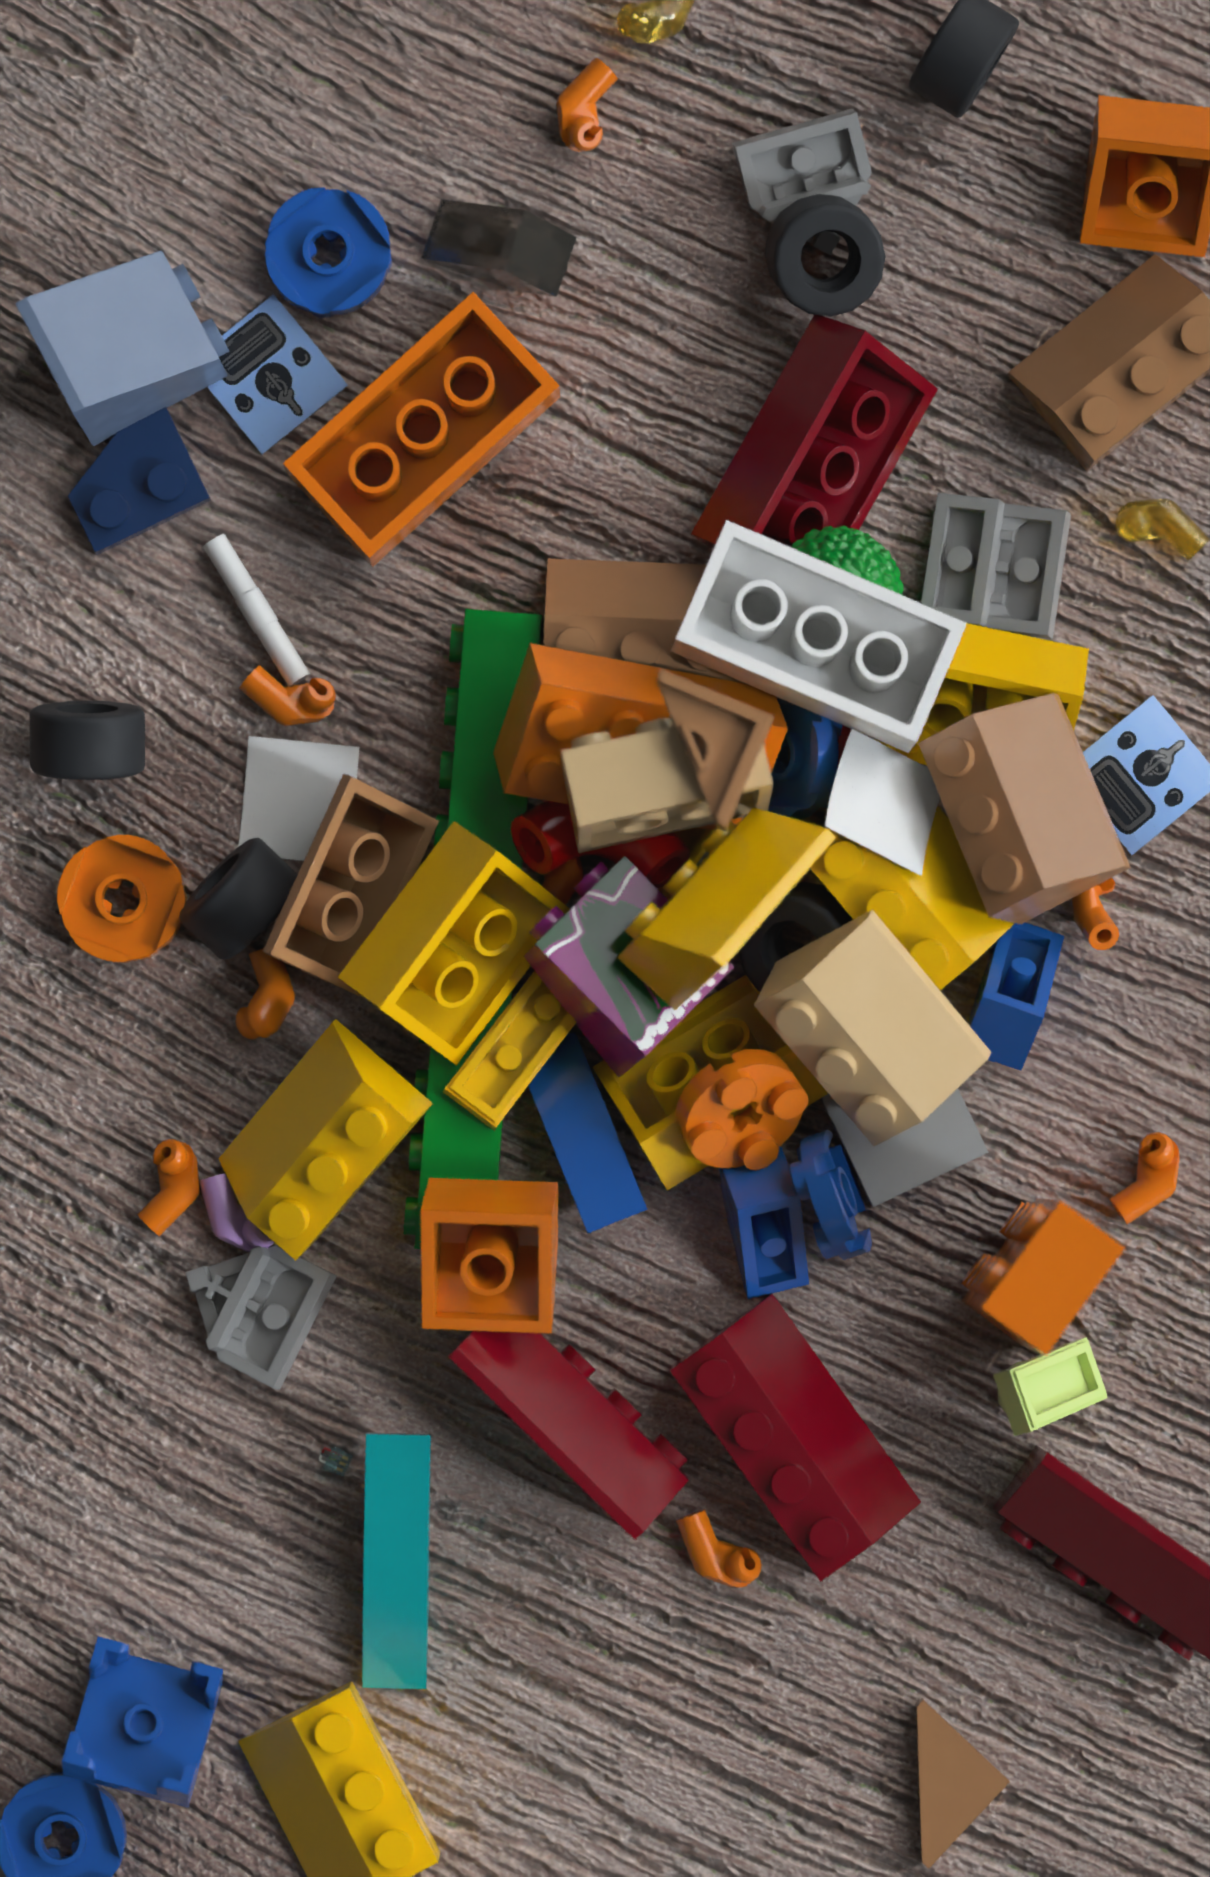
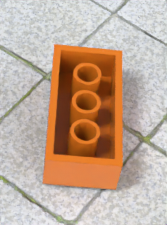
[283,292,560,567]
[493,643,788,830]
[961,1199,1125,1356]

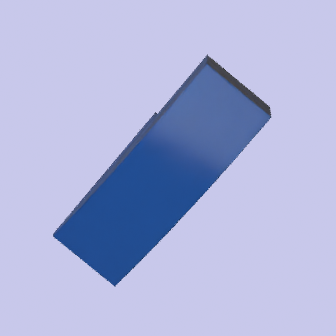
[528,1032,647,1233]

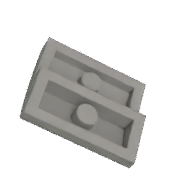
[921,493,1071,639]

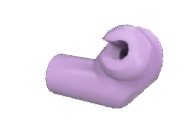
[199,1173,274,1252]

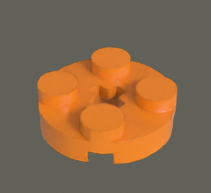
[57,834,187,963]
[676,1049,808,1170]

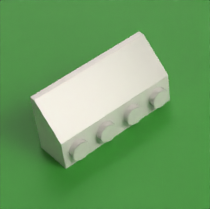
[671,520,967,753]

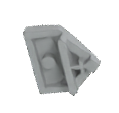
[732,108,872,255]
[185,1245,337,1390]

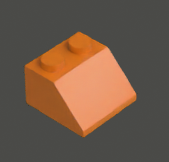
[1080,95,1210,257]
[421,1178,558,1333]

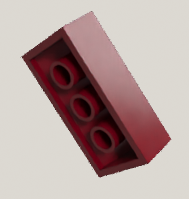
[691,315,938,550]
[668,1293,921,1582]
[449,1331,689,1540]
[993,1445,1210,1661]

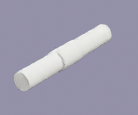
[203,534,310,686]

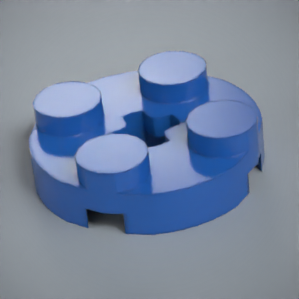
[265,187,392,318]
[768,697,842,820]
[790,1130,872,1260]
[0,1772,127,1877]

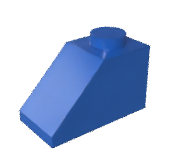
[968,922,1064,1071]
[719,1146,809,1299]

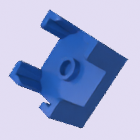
[62,1636,223,1808]

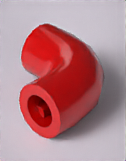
[511,801,690,889]

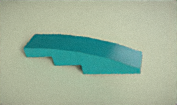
[362,1433,431,1689]

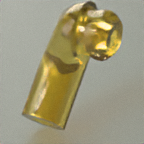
[617,0,695,44]
[1115,498,1210,561]

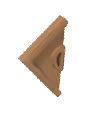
[657,669,774,832]
[915,1698,1010,1869]

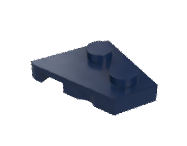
[68,407,211,555]

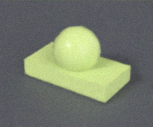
[993,1337,1108,1436]

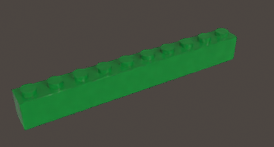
[403,609,543,1250]

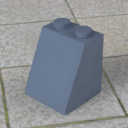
[15,250,230,446]

